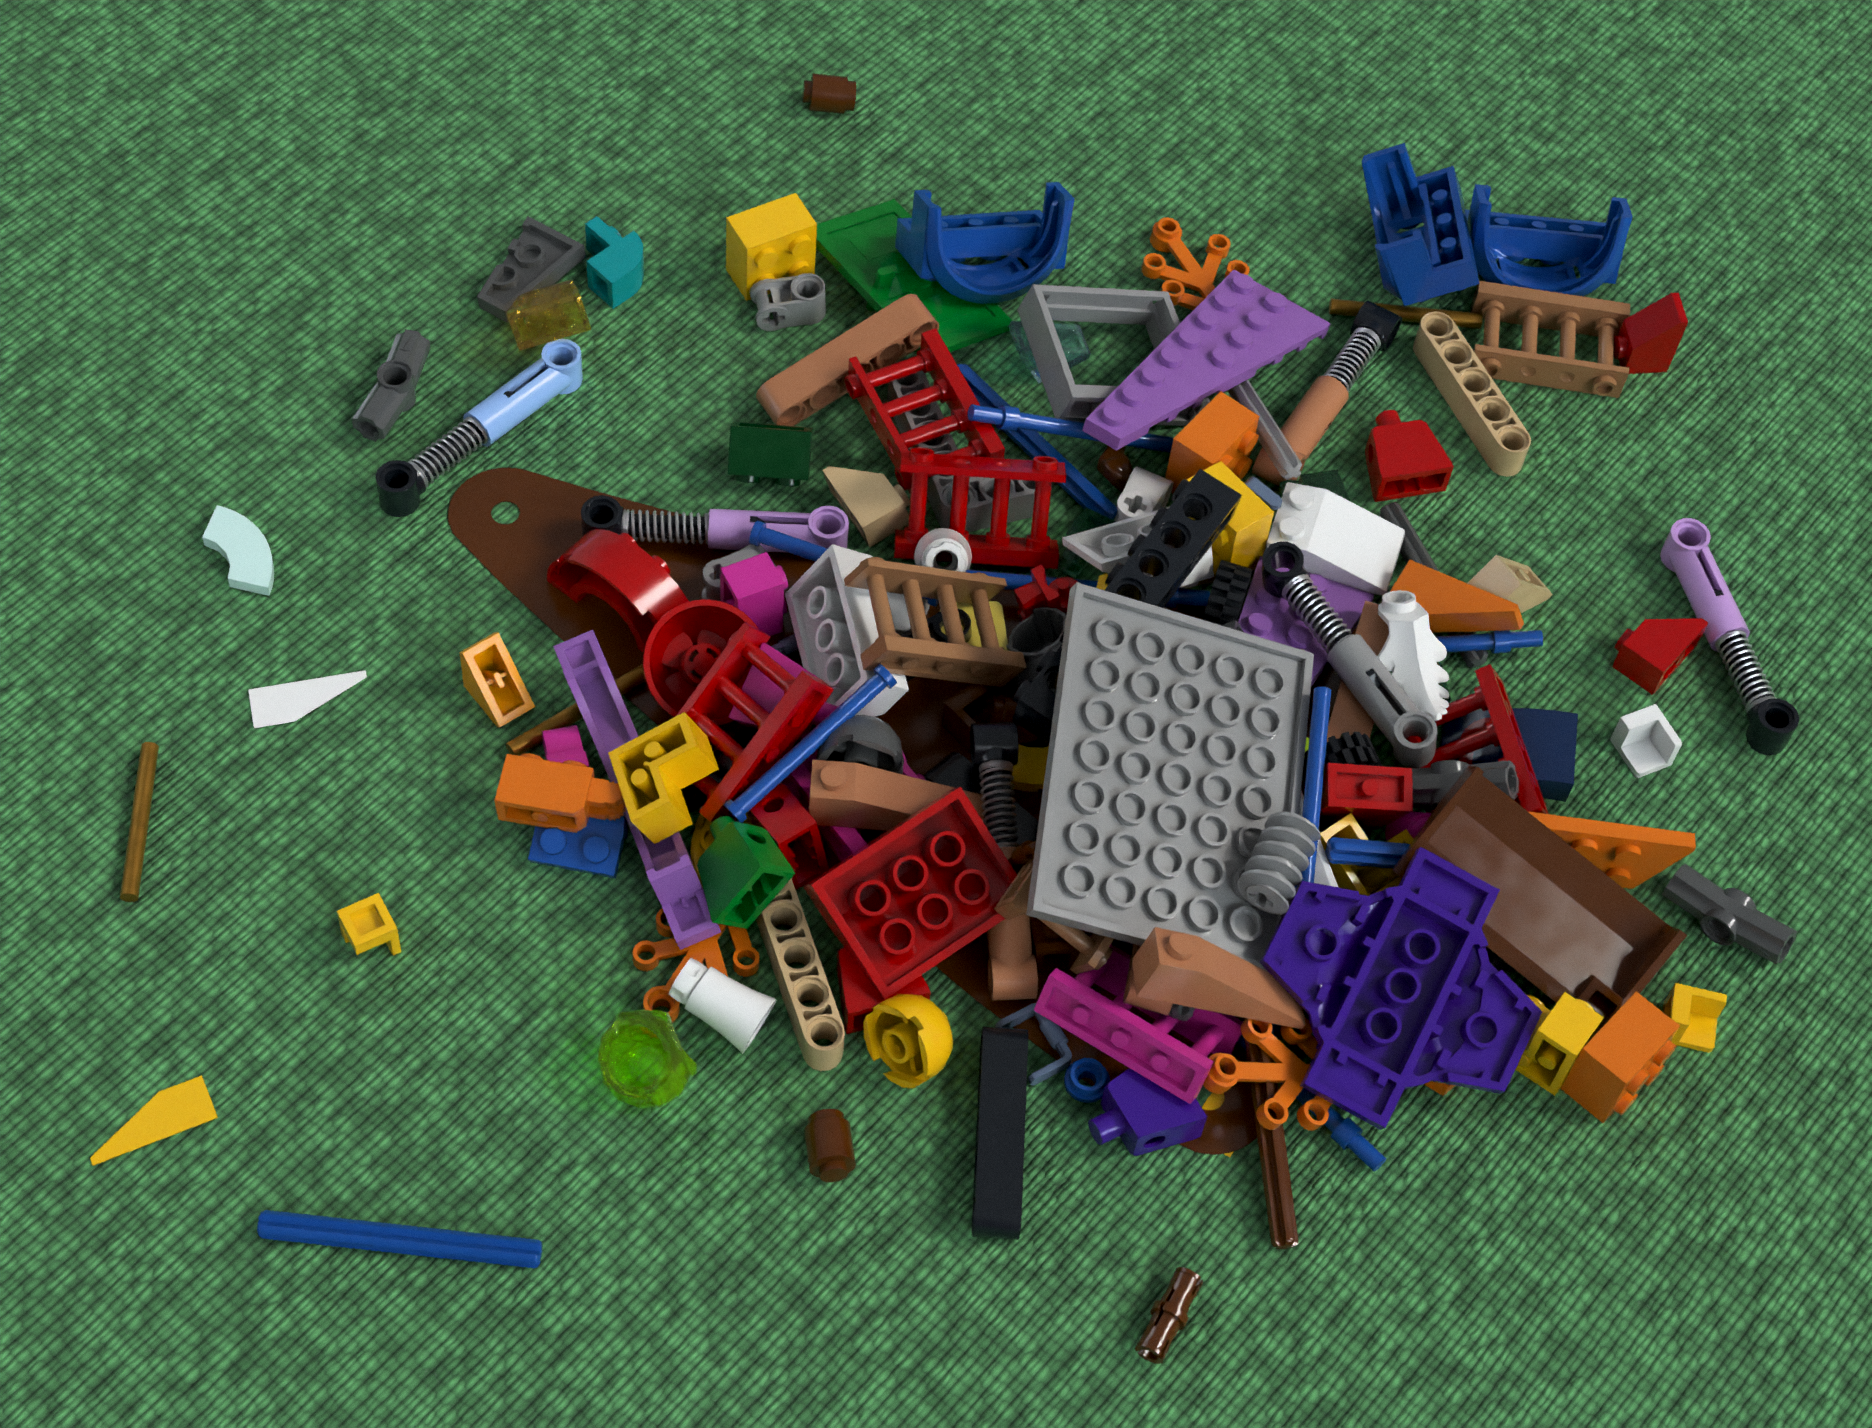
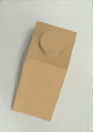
[822,466,910,547]
[1468,555,1553,613]

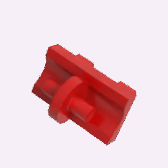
[1014,564,1079,622]

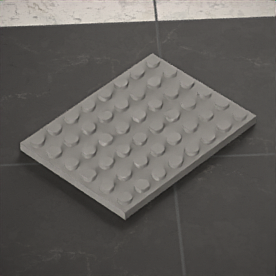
[1026,582,1314,972]

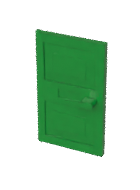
[816,199,1016,354]

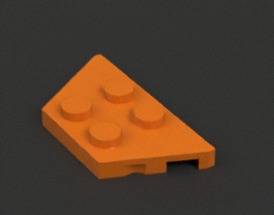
[1529,812,1696,889]

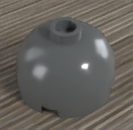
[816,715,904,774]

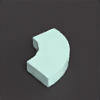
[202,505,274,596]

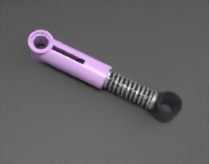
[581,495,849,553]
[1660,518,1799,755]

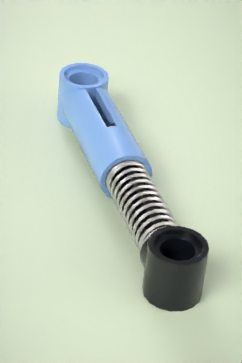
[376,338,583,517]

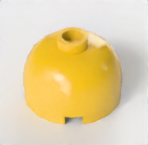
[863,994,953,1088]

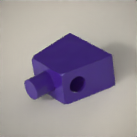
[1088,1068,1207,1156]

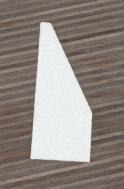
[248,670,367,728]

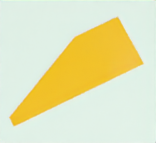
[90,1075,218,1166]

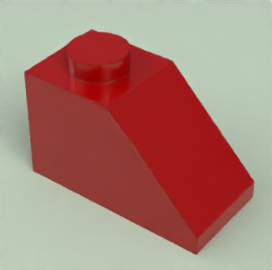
[1613,293,1688,374]
[1612,618,1708,695]

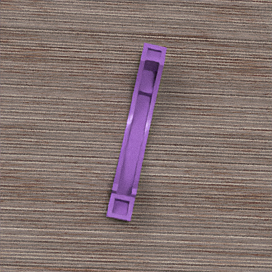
[553,630,721,950]

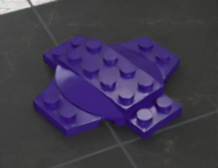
[1259,847,1542,1130]

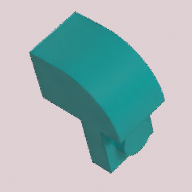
[585,216,644,309]

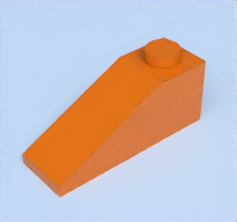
[1390,560,1524,633]

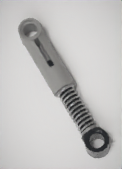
[1262,542,1437,768]

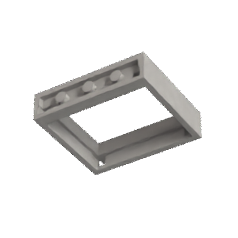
[1017,284,1210,426]

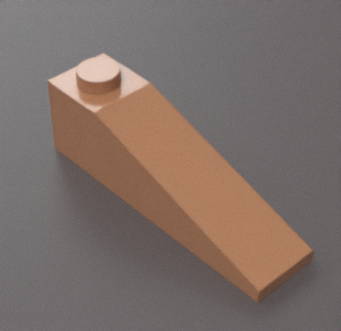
[809,760,985,831]
[1132,927,1306,1029]

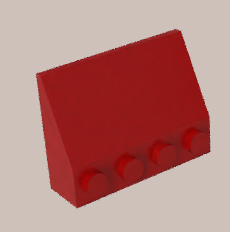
[803,786,1017,1000]

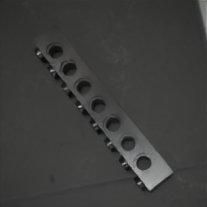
[1012,469,1242,744]

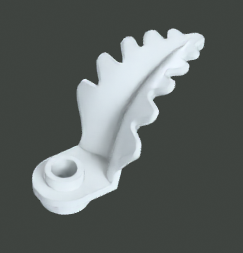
[1377,590,1449,721]

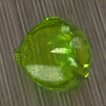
[598,1010,697,1109]

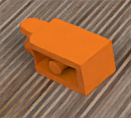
[494,753,626,833]

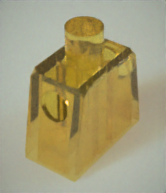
[507,280,592,351]

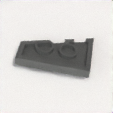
[477,216,586,323]

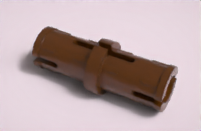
[1135,1267,1203,1364]

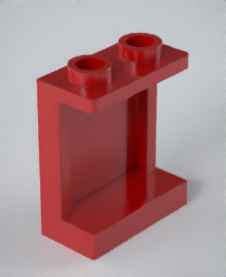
[1301,763,1413,829]

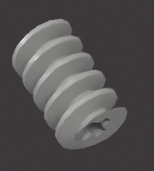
[1237,812,1321,915]

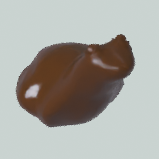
[1097,446,1133,492]

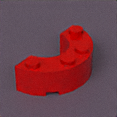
[547,529,688,652]

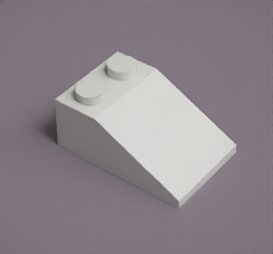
[1267,482,1405,596]
[1062,506,1214,588]

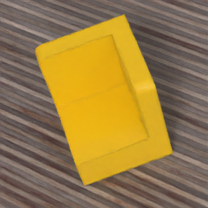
[337,893,401,956]
[1662,983,1727,1053]

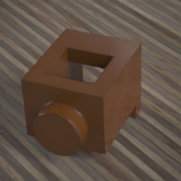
[1030,916,1080,972]

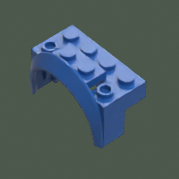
[1362,143,1480,306]
[895,182,1075,304]
[1465,184,1633,297]

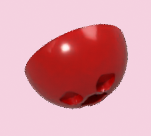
[642,599,759,725]

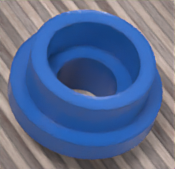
[1064,1058,1110,1103]

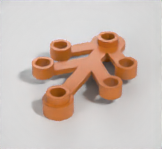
[1141,217,1250,310]
[632,909,760,1026]
[1203,1016,1332,1131]

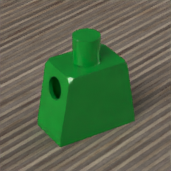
[697,816,795,929]

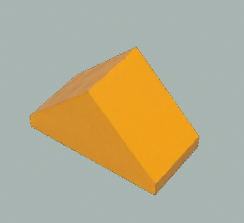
[459,632,535,728]

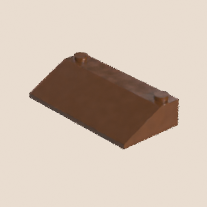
[1392,765,1687,1034]

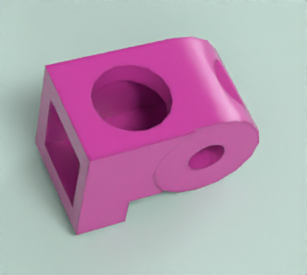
[542,725,589,767]

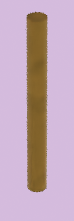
[1329,299,1483,329]
[506,664,645,756]
[120,742,159,902]

